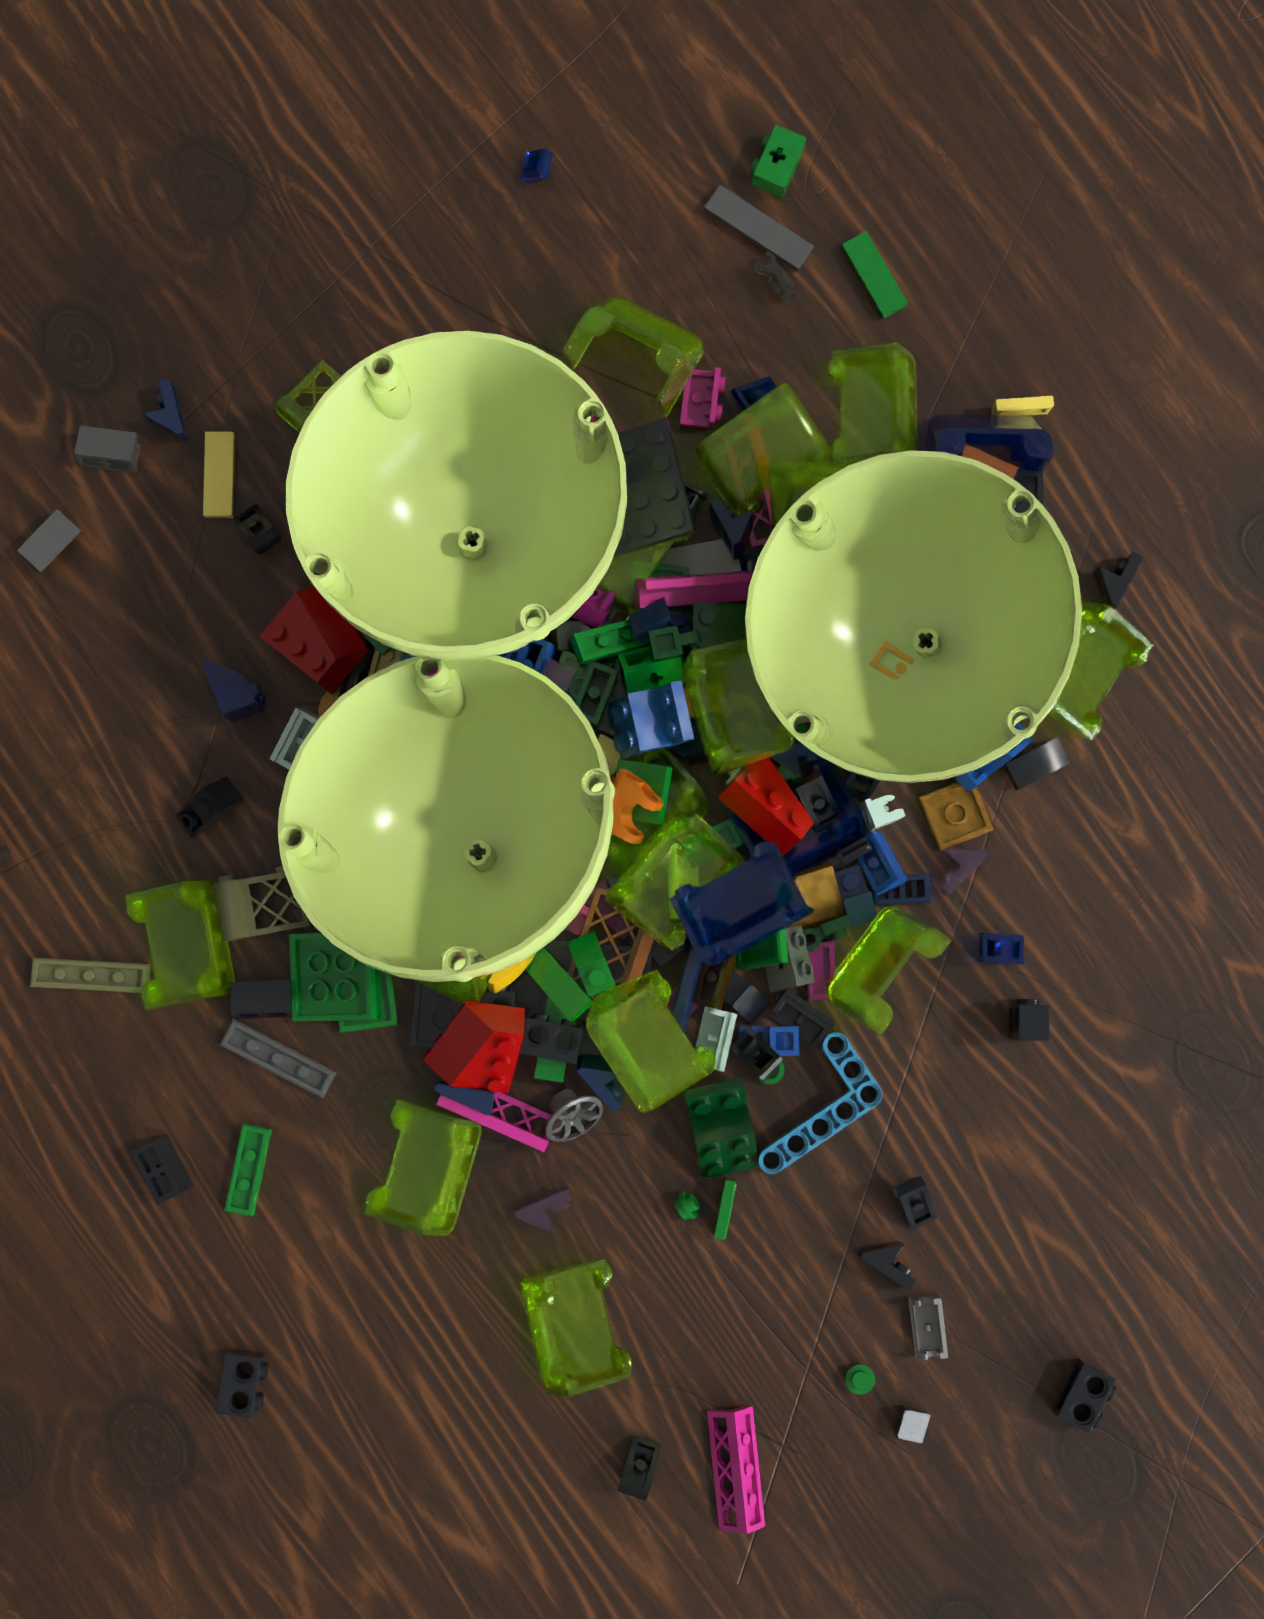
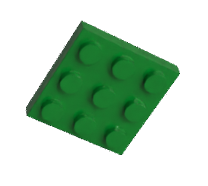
[289,933,377,1022]

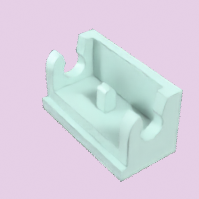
[270,708,320,770]
[858,795,906,832]
[692,1007,737,1072]

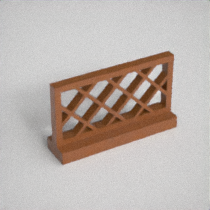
[568,887,664,1021]

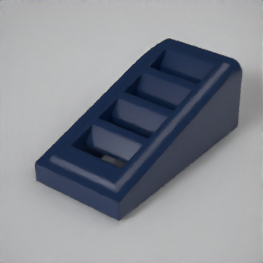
[873,874,934,906]
[435,1082,496,1116]

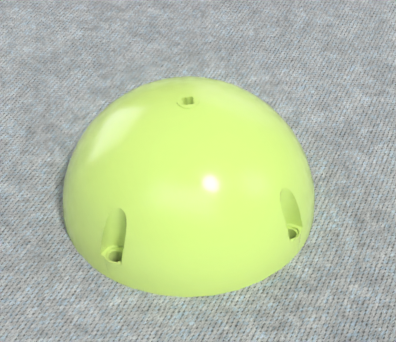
[286,331,627,660]
[745,450,1082,783]
[278,656,615,982]

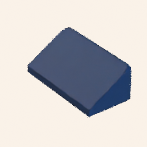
[857,831,907,895]

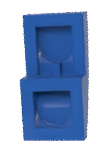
[738,1026,799,1056]

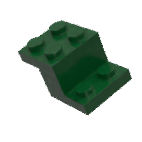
[667,602,749,668]
[552,650,627,737]
[684,1078,759,1179]

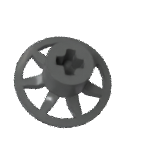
[545,1089,603,1142]

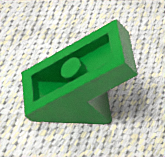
[567,932,616,997]

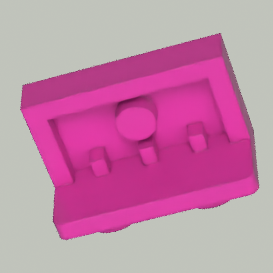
[680,367,726,430]

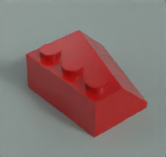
[259,586,368,695]
[718,746,814,856]
[423,1001,525,1094]

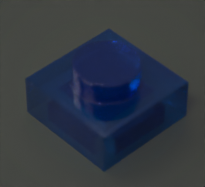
[520,148,553,183]

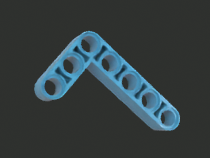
[758,1032,882,1174]

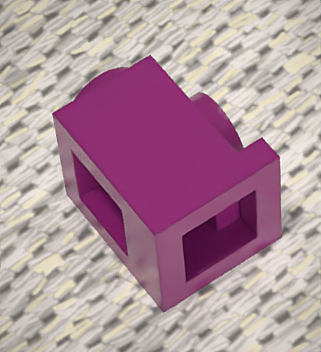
[571,587,616,628]

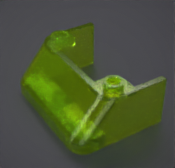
[562,296,704,417]

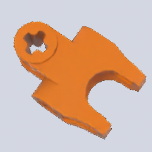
[609,768,664,844]

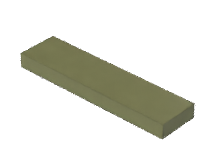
[30,958,151,993]

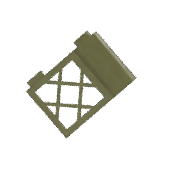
[213,866,310,942]

